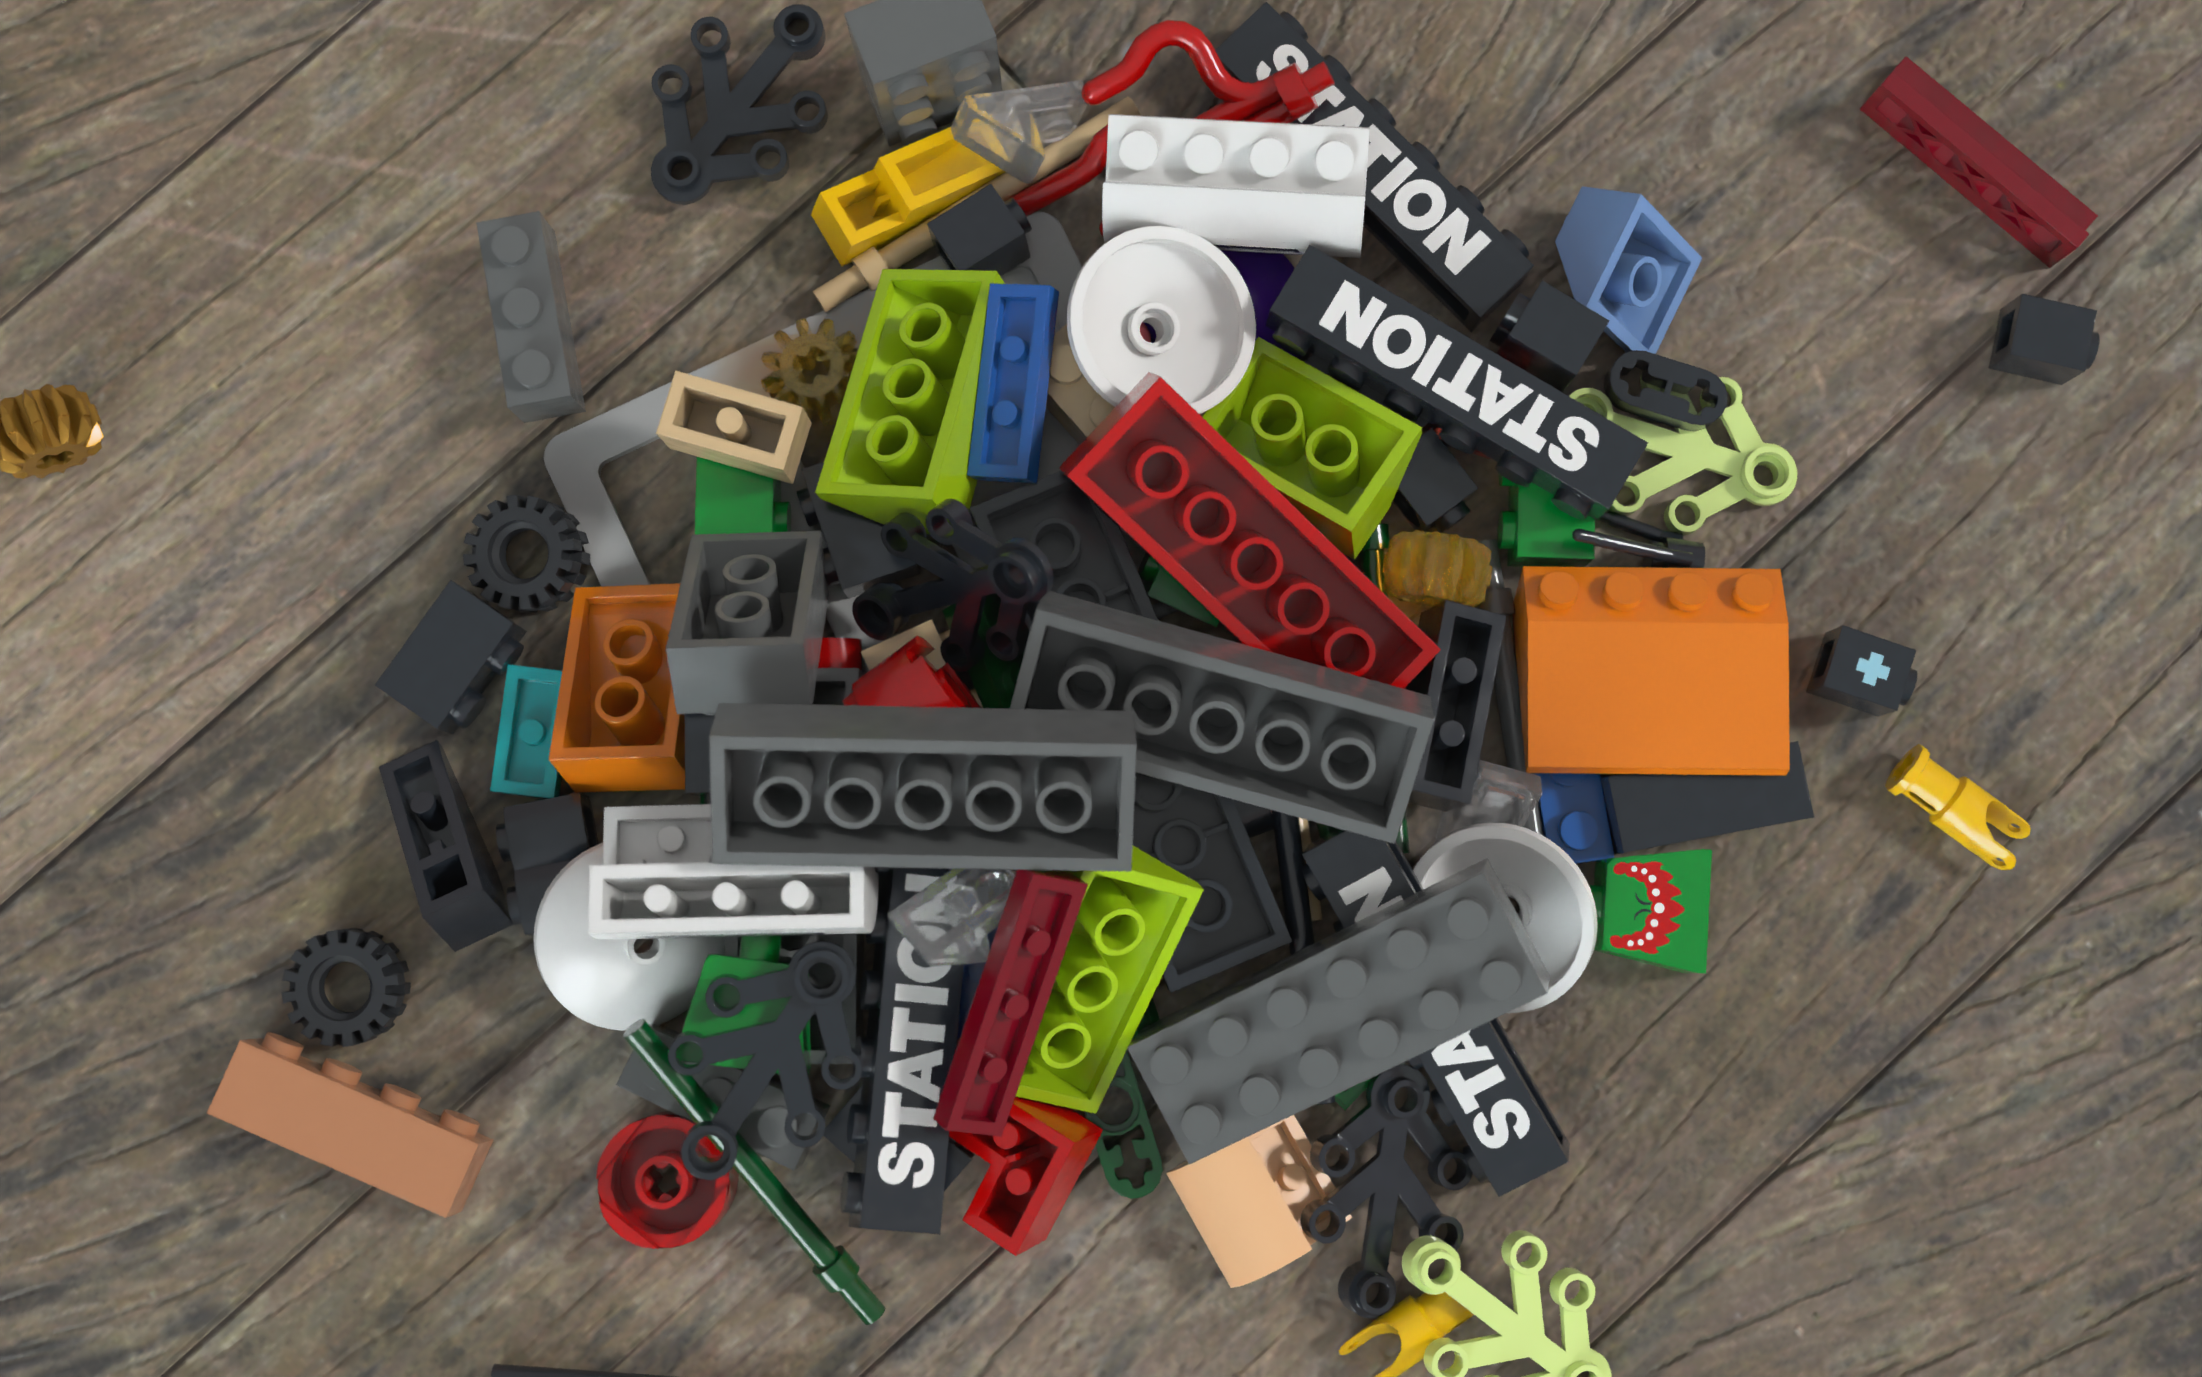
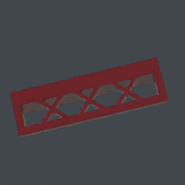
[1860,56,2098,268]
[933,869,1088,1137]

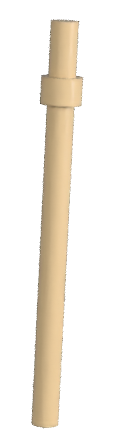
[812,96,1140,313]

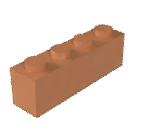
[207,1032,493,1218]

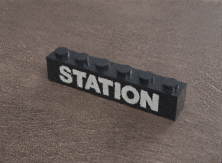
[1215,2,1534,333]
[1266,244,1648,520]
[1301,828,1570,1197]
[840,867,971,1234]

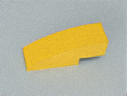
[811,113,1015,267]

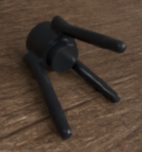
[1572,510,1705,568]

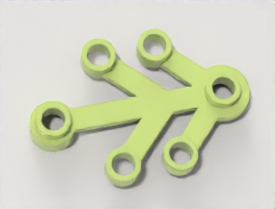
[1569,374,1797,536]
[1402,1230,1612,1377]

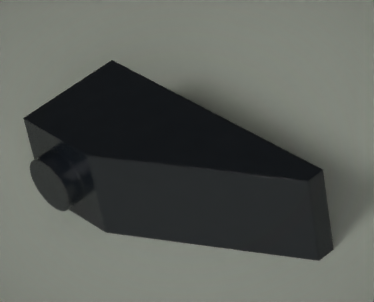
[379,740,514,952]

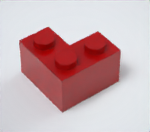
[949,1096,1103,1256]

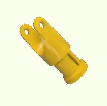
[1885,744,2031,870]
[1338,1292,1474,1377]

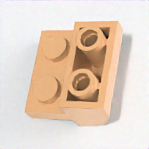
[1166,1115,1352,1288]

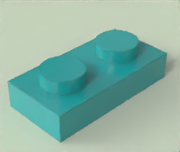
[490,664,562,799]

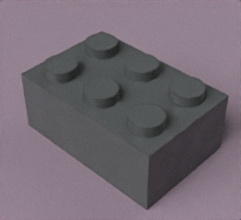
[844,0,1004,146]
[666,531,829,716]

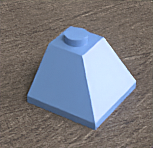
[1555,186,1702,354]

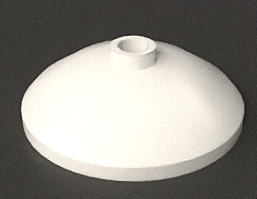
[1067,226,1256,414]
[1413,822,1597,1013]
[534,843,725,1031]

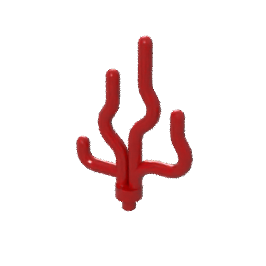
[1008,20,1335,236]

